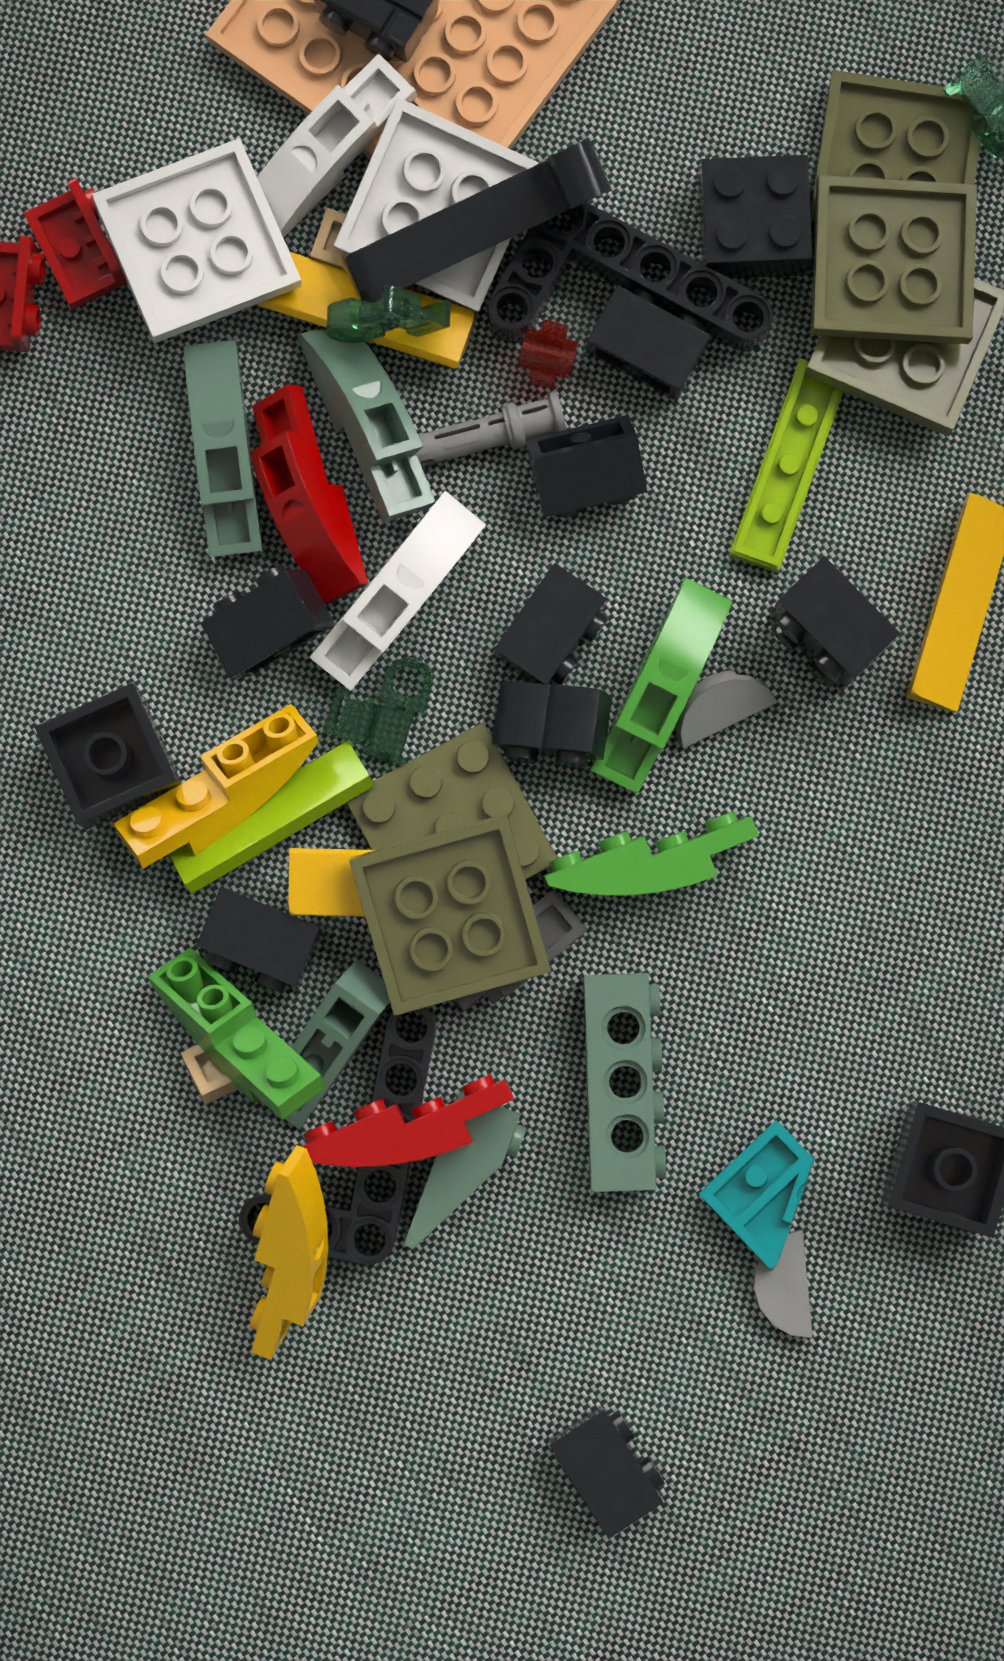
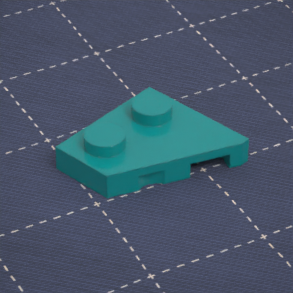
[699,1120,814,1271]

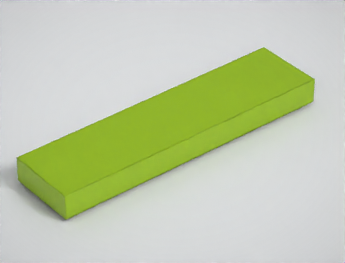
[728,358,843,574]
[169,740,375,894]

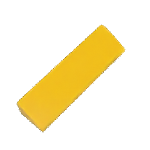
[257,252,476,368]
[906,493,1004,713]
[288,848,375,917]

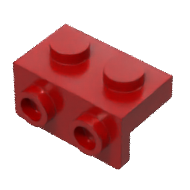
[24,177,127,310]
[0,236,46,352]

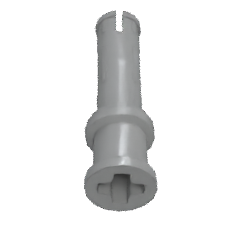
[416,390,567,467]

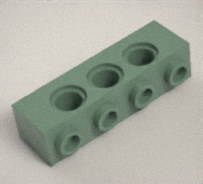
[583,973,666,1192]

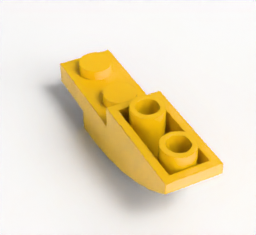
[113,704,319,869]
[250,1145,328,1360]

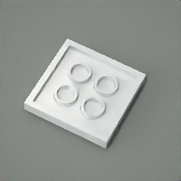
[333,97,538,312]
[92,138,301,344]

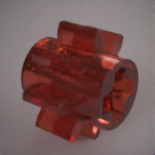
[518,319,579,389]

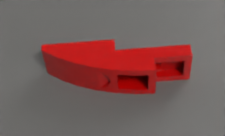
[250,384,368,603]
[301,1074,514,1167]

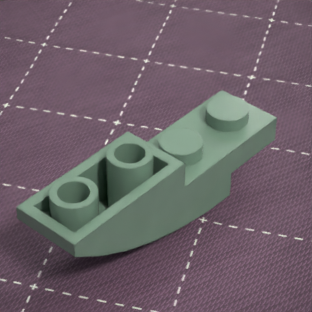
[297,327,436,523]
[183,339,263,557]

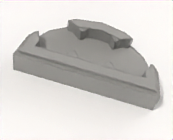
[675,670,778,748]
[753,1229,813,1338]

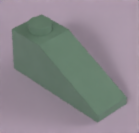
[260,960,391,1130]
[404,1091,527,1249]

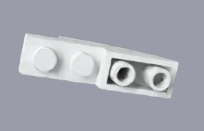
[257,53,417,238]
[310,490,486,691]

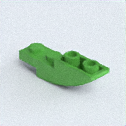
[590,577,733,794]
[541,811,759,896]
[148,947,325,1120]

